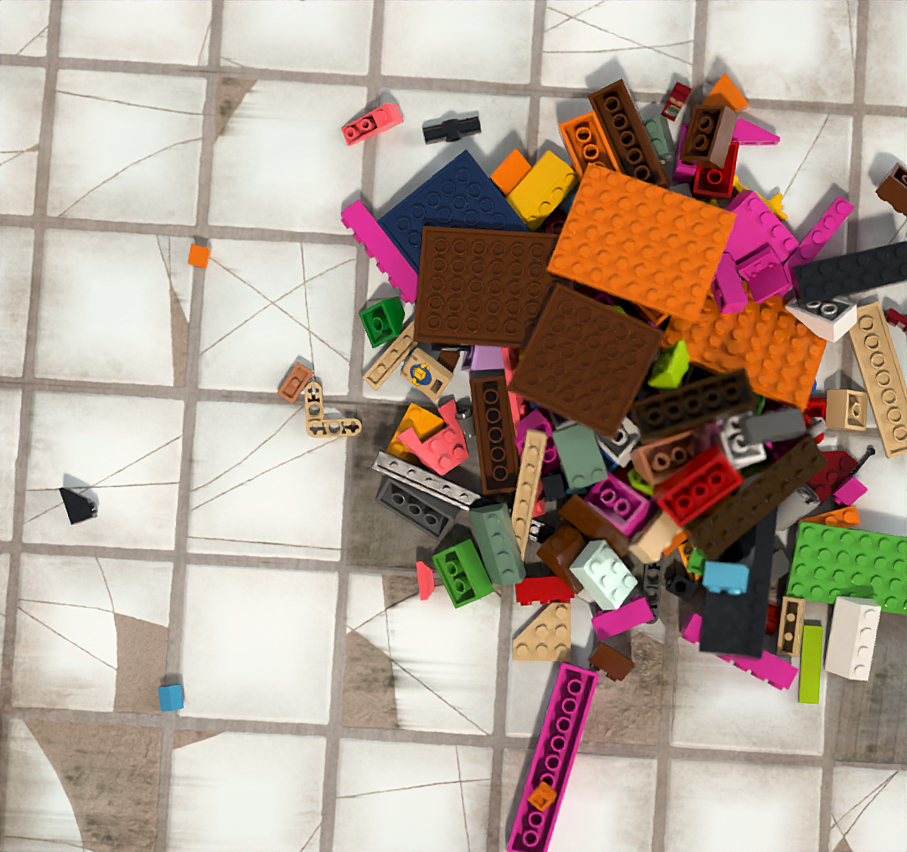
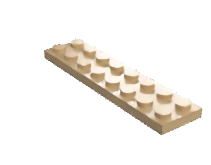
[847,301,907,459]

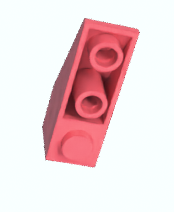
[341,103,404,146]

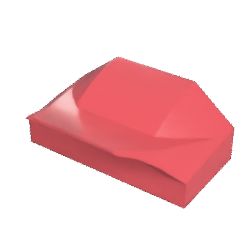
[416,561,435,601]

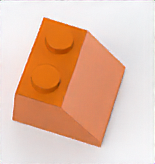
[489,148,532,198]

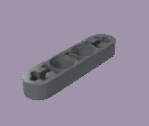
[642,552,664,624]

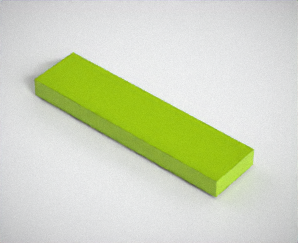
[798,625,823,704]

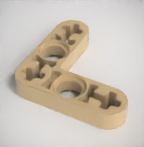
[305,382,362,438]

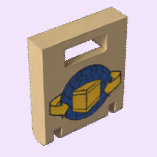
[400,348,454,402]

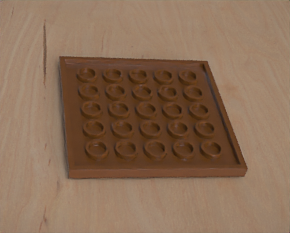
[506,283,665,440]

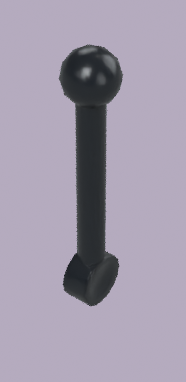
[847,448,875,477]

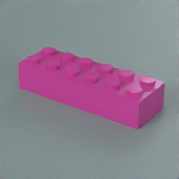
[679,611,799,690]

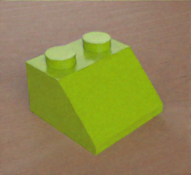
[648,339,690,393]

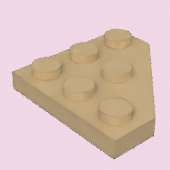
[513,603,571,661]

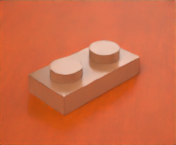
[277,362,314,405]

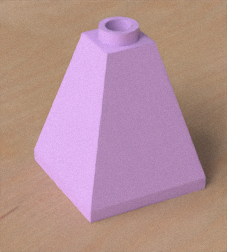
[461,346,504,371]

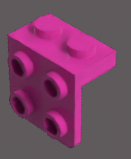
[736,247,789,304]

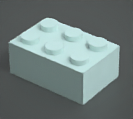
[569,540,638,610]

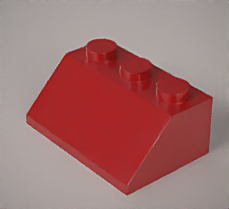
[691,141,739,200]

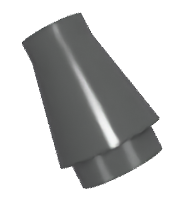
[455,408,476,438]

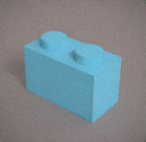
[703,561,749,595]

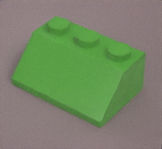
[431,539,495,609]

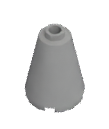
[776,484,820,532]

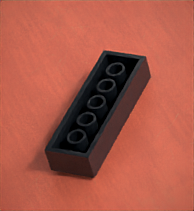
[789,241,907,307]

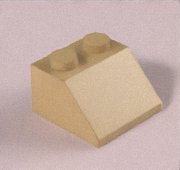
[824,389,868,431]

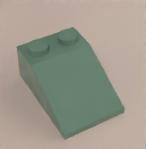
[551,423,608,491]

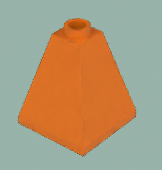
[702,73,750,113]

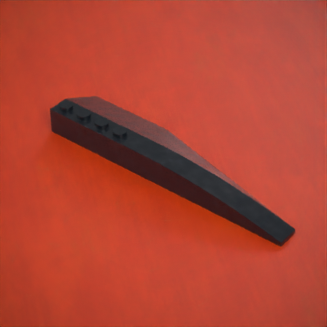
[698,444,778,661]

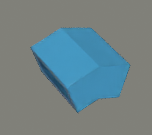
[158,684,184,712]

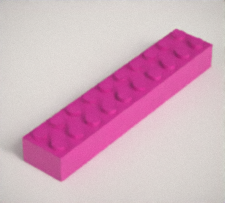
[506,661,600,852]

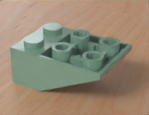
[643,115,676,159]

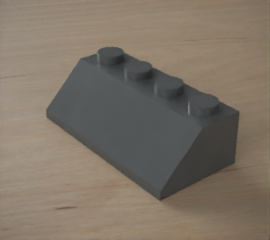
[375,476,461,542]

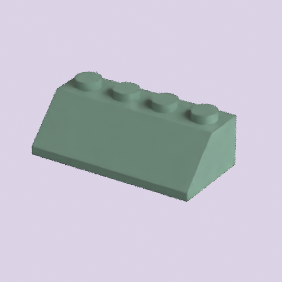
[469,502,526,586]

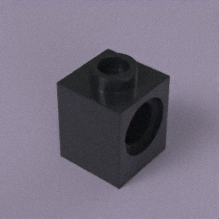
[665,574,698,602]

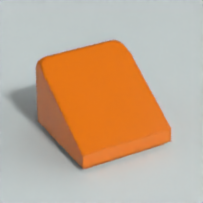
[188,244,211,269]
[527,781,557,812]

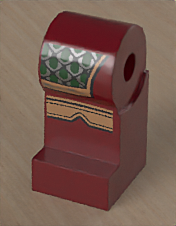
[661,82,692,122]

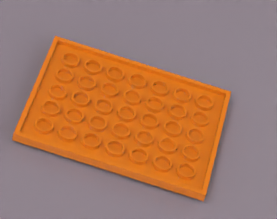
[547,163,737,325]
[658,280,828,413]

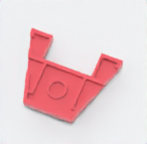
[395,399,469,476]

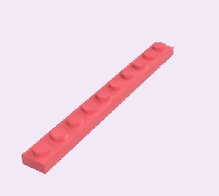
[501,348,545,517]

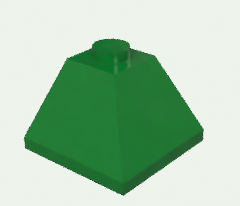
[359,296,405,349]

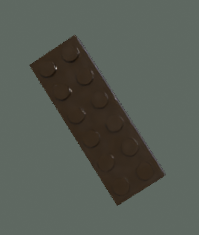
[630,367,758,446]

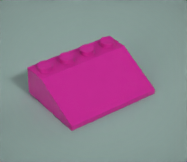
[723,189,800,266]

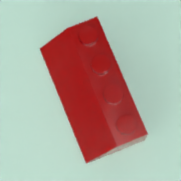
[652,443,744,528]

